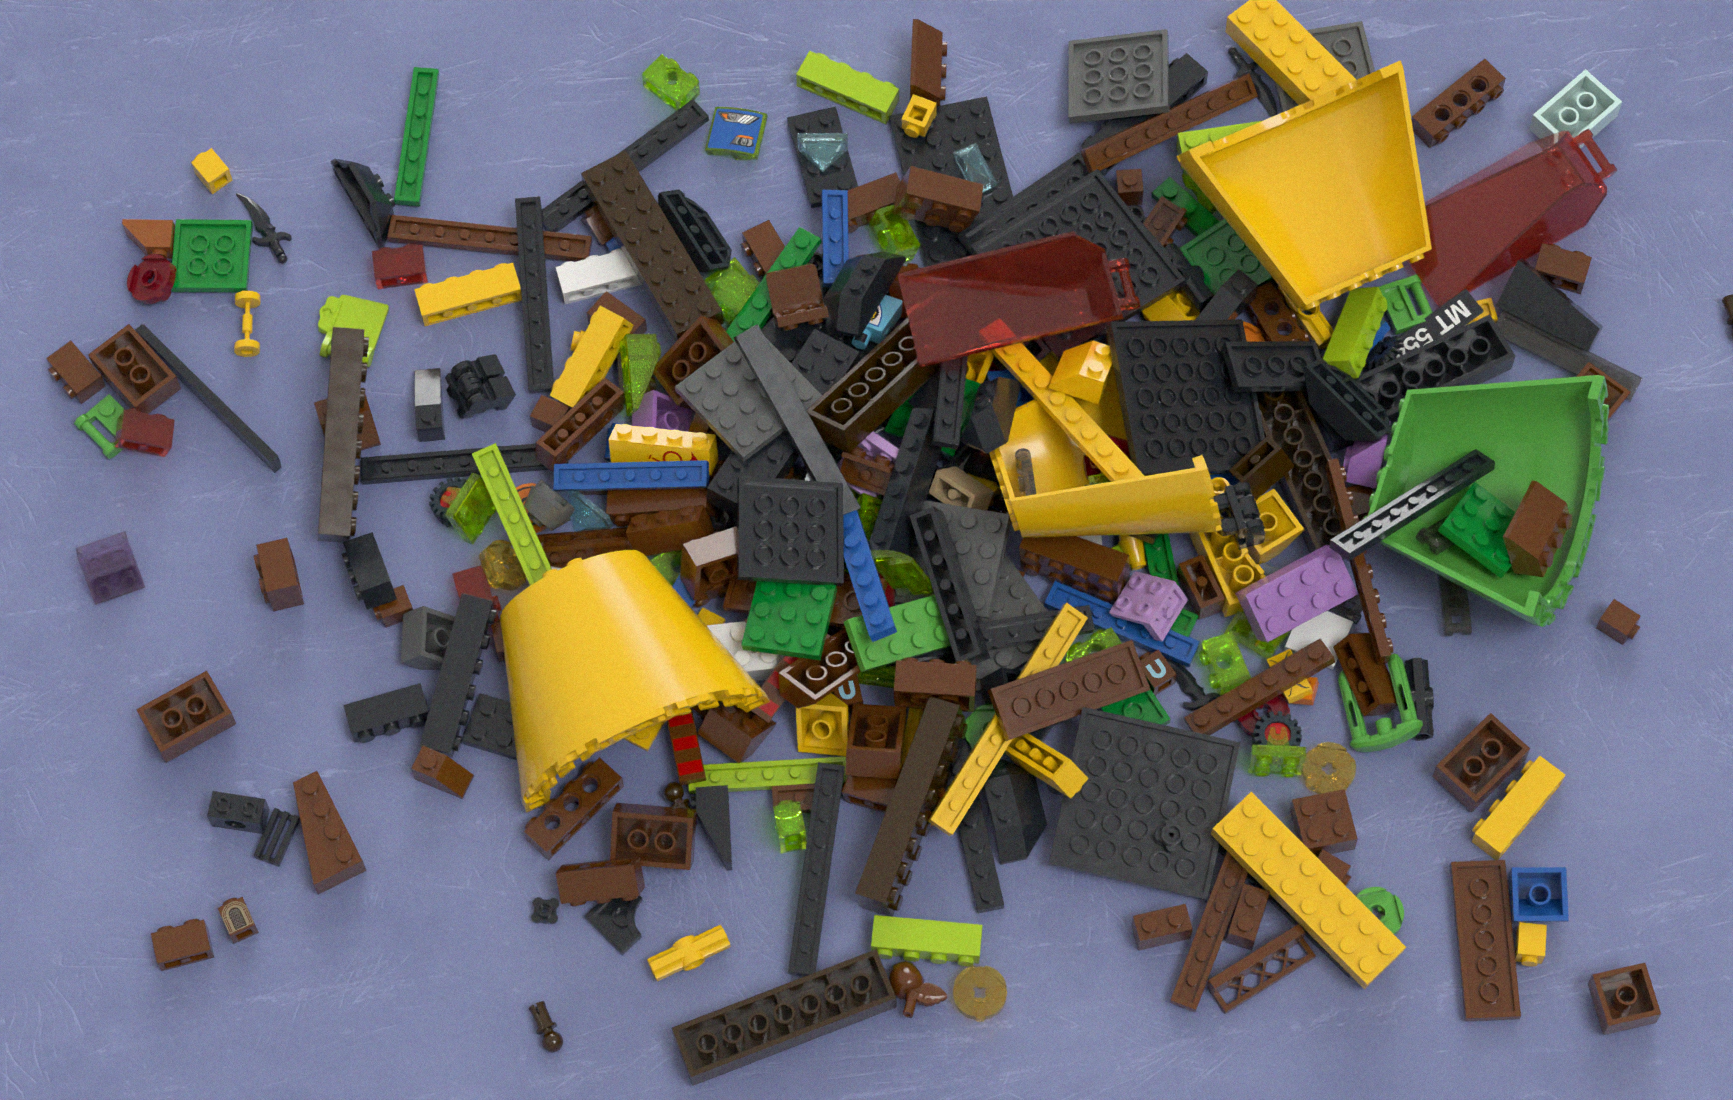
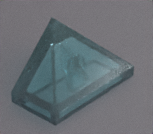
[797,133,848,172]
[953,143,997,192]
[568,491,614,531]

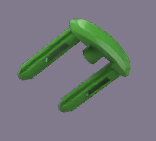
[1338,653,1423,752]

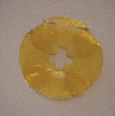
[479,540,527,591]
[1302,742,1356,794]
[953,966,1007,1022]

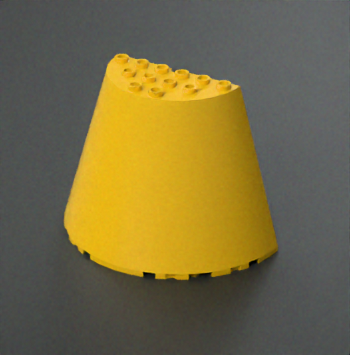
[1176,60,1432,310]
[989,367,1222,538]
[500,550,770,813]

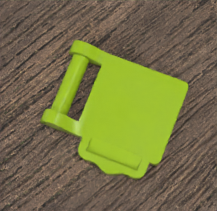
[318,295,389,367]

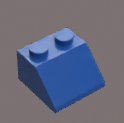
[1508,867,1569,922]

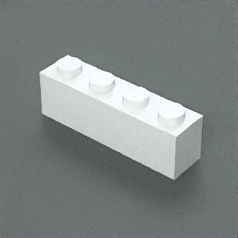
[556,249,642,305]

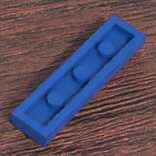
[821,190,849,287]

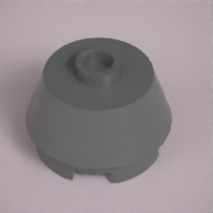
[524,479,576,531]

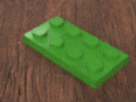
[844,595,951,672]

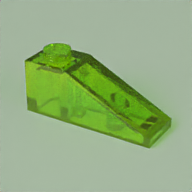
[619,334,661,416]

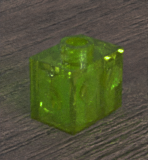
[713,268,758,319]

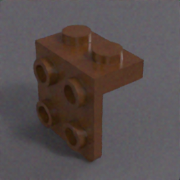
[766,263,829,330]

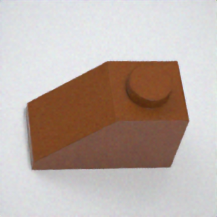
[122,219,175,259]

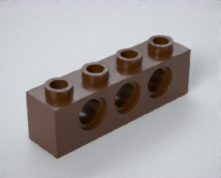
[1411,58,1506,148]
[1245,282,1322,358]
[536,378,624,473]
[524,757,624,861]

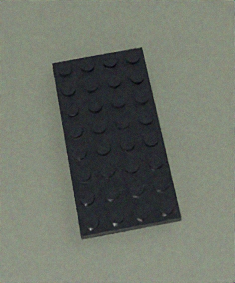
[889,96,1013,284]

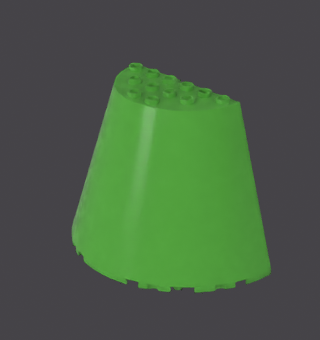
[1363,375,1609,627]

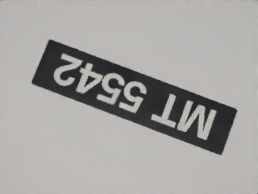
[1371,289,1484,370]

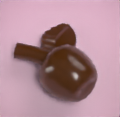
[888,961,947,1018]

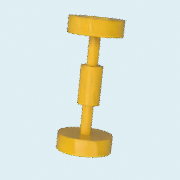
[234,291,261,357]

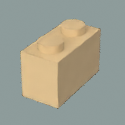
[929,466,994,511]

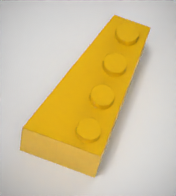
[1189,513,1266,617]

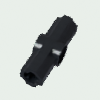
[1165,243,1214,313]
[1404,658,1434,741]

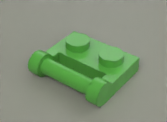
[1379,275,1433,335]
[74,394,144,459]

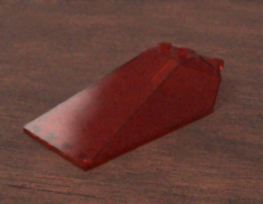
[1407,129,1618,307]
[897,231,1141,367]

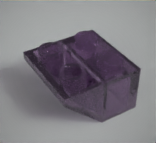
[76,531,145,605]

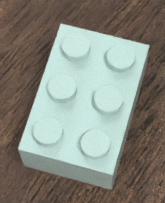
[1529,69,1622,162]

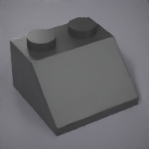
[401,606,455,670]

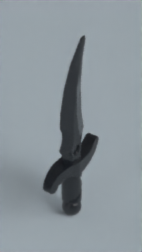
[1228,47,1277,117]
[236,193,292,264]
[1164,657,1222,711]

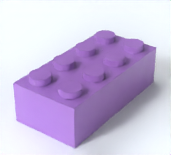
[1236,545,1358,642]

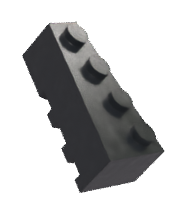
[1496,258,1603,351]

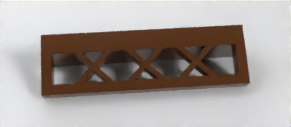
[537,527,633,568]
[1207,924,1316,1014]

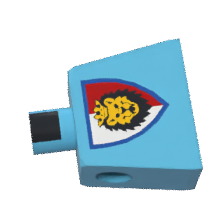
[852,295,903,349]

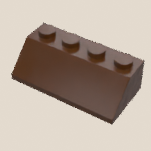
[779,628,861,709]

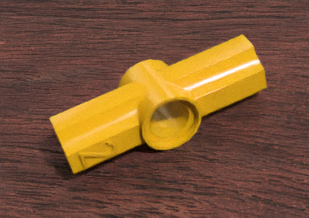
[1278,286,1334,350]
[647,924,731,982]

